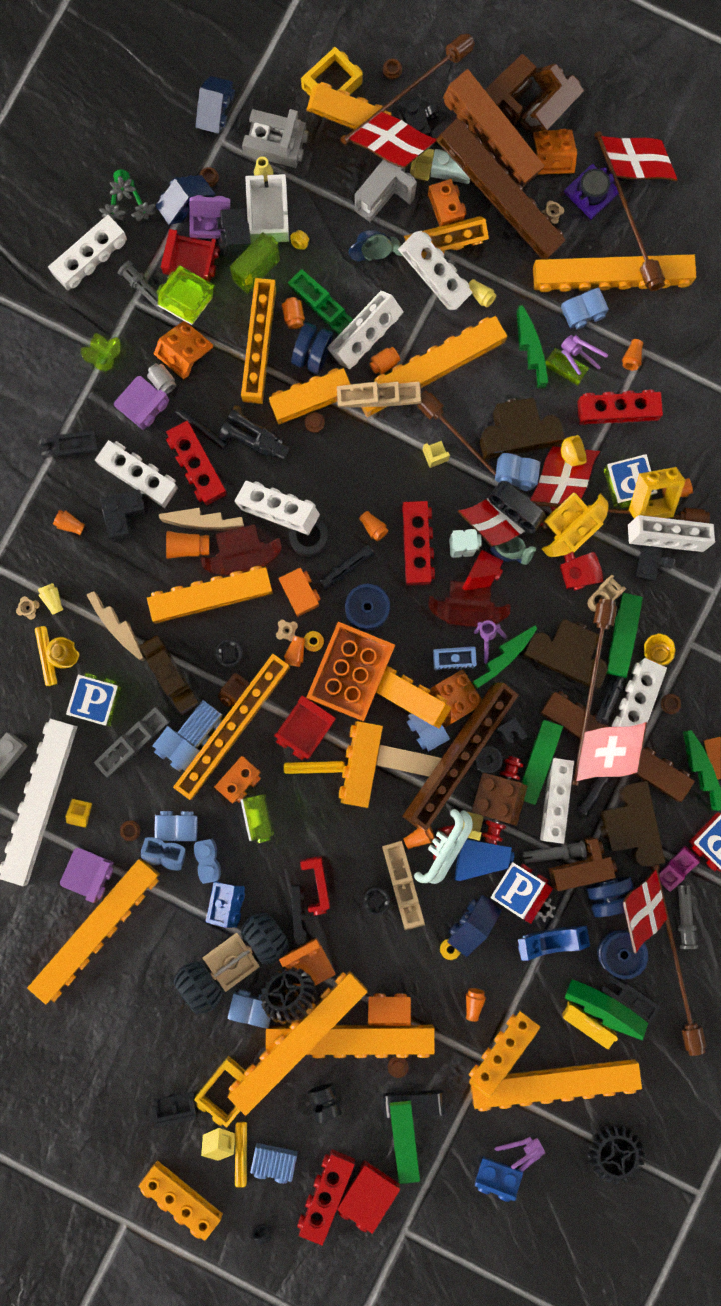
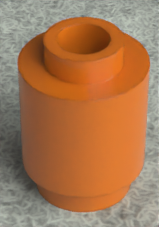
[282,297,305,329]
[370,347,401,375]

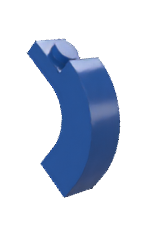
[518,925,590,961]

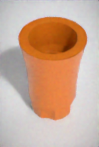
[166,531,209,559]

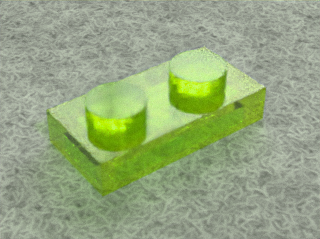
[546,347,589,386]

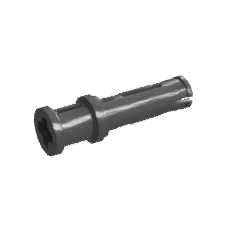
[118,261,167,314]
[522,840,587,865]
[677,885,698,949]

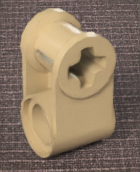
[587,574,626,612]

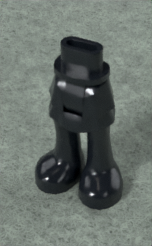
[218,405,291,461]

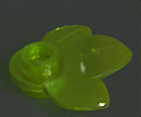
[81,333,120,371]

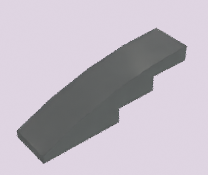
[93,706,171,778]

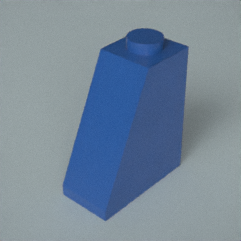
[454,839,514,881]

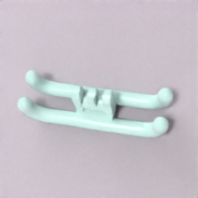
[414,809,473,884]

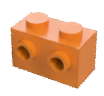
[428,179,466,226]
[279,567,321,617]
[214,756,261,804]
[368,993,411,1027]

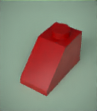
[462,550,503,590]

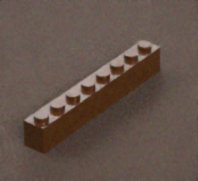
[436,118,565,260]
[402,683,518,831]
[539,691,695,802]

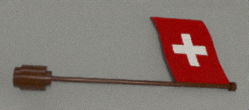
[571,599,647,786]

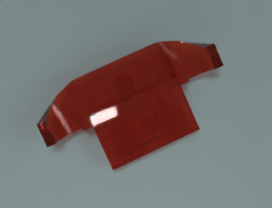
[200,524,282,576]
[429,581,510,627]

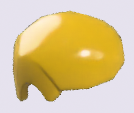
[561,435,587,466]
[644,633,675,666]
[46,637,79,668]

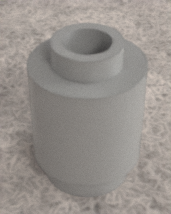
[147,364,176,394]

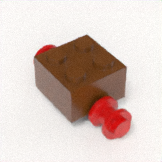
[472,756,528,845]

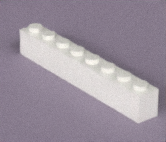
[0,719,78,886]

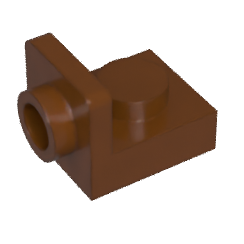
[218,672,250,708]

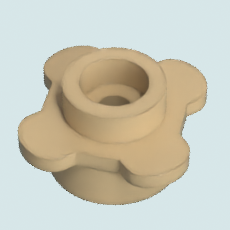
[542,201,564,224]
[16,596,40,620]
[276,620,298,641]

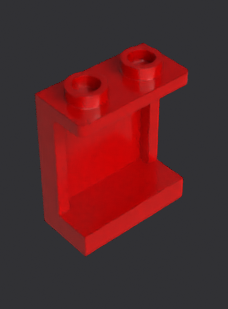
[161,229,220,284]
[274,695,336,760]
[300,856,330,915]
[337,1160,400,1234]

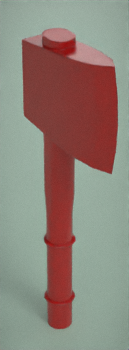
[550,507,603,591]

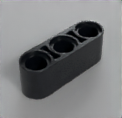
[488,481,546,534]
[383,1090,444,1118]

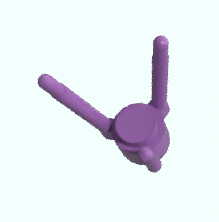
[561,335,608,375]
[474,620,507,664]
[495,1137,545,1171]

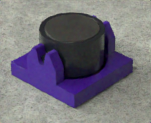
[564,164,619,220]

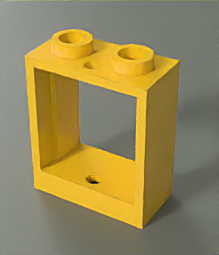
[301,47,363,96]
[629,467,686,519]
[194,1056,246,1128]

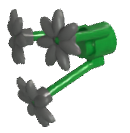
[99,169,156,221]

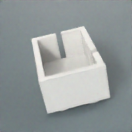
[245,174,289,243]

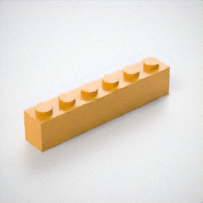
[241,278,276,404]
[147,566,273,624]

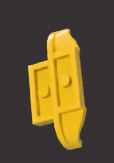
[542,493,608,557]

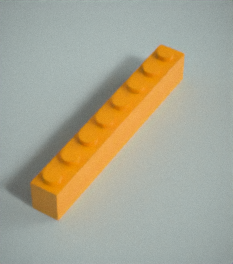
[533,254,696,292]
[361,316,507,418]
[173,654,290,800]
[27,858,160,1005]
[228,971,368,1116]
[266,1025,435,1058]
[470,1059,642,1111]

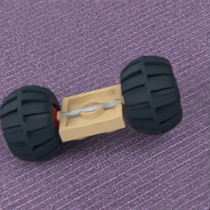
[173,913,289,1015]

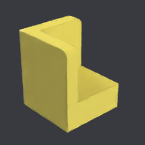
[410,149,434,181]
[422,441,450,468]
[461,812,483,841]
[201,1128,235,1161]

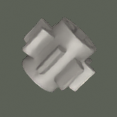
[534,898,556,922]

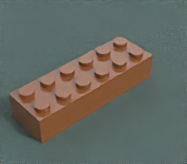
[443,69,544,188]

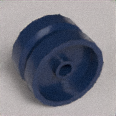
[291,322,333,374]
[345,584,390,632]
[586,876,634,917]
[597,929,648,979]

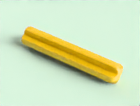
[35,626,57,686]
[284,761,344,774]
[235,1122,247,1187]

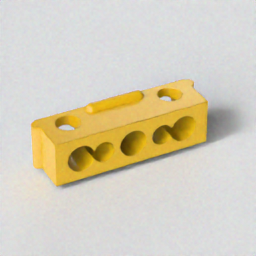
[562,1001,618,1049]

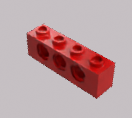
[577,389,663,425]
[166,420,227,506]
[402,501,435,586]
[297,1149,355,1246]

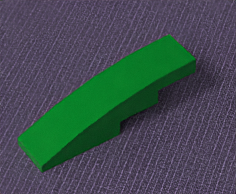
[288,269,353,335]
[516,305,548,389]
[607,592,643,678]
[472,625,537,689]
[520,720,563,805]
[683,730,721,811]
[565,979,648,1040]
[390,1101,420,1184]

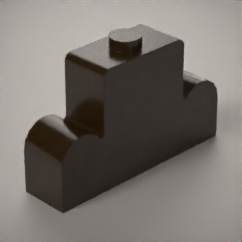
[480,398,565,460]
[522,620,607,690]
[140,635,200,716]
[600,781,665,866]

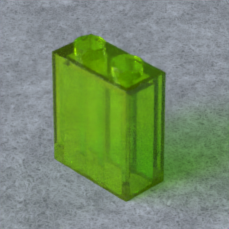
[230,232,280,294]

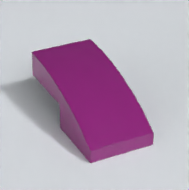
[659,846,700,892]

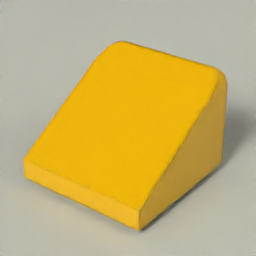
[66,799,92,827]

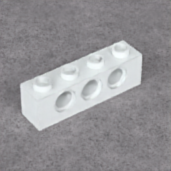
[48,215,127,291]
[398,231,472,310]
[327,291,403,369]
[95,440,178,508]
[235,481,320,535]
[628,515,715,552]
[612,658,667,727]
[540,758,574,844]

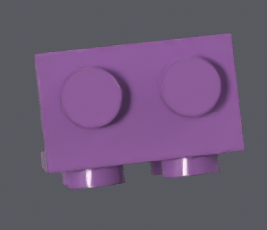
[189,195,230,239]
[114,376,169,431]
[60,848,114,903]

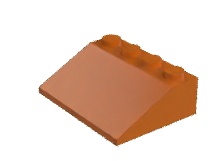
[306,622,395,721]

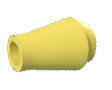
[254,156,273,182]
[469,279,496,307]
[38,583,63,615]

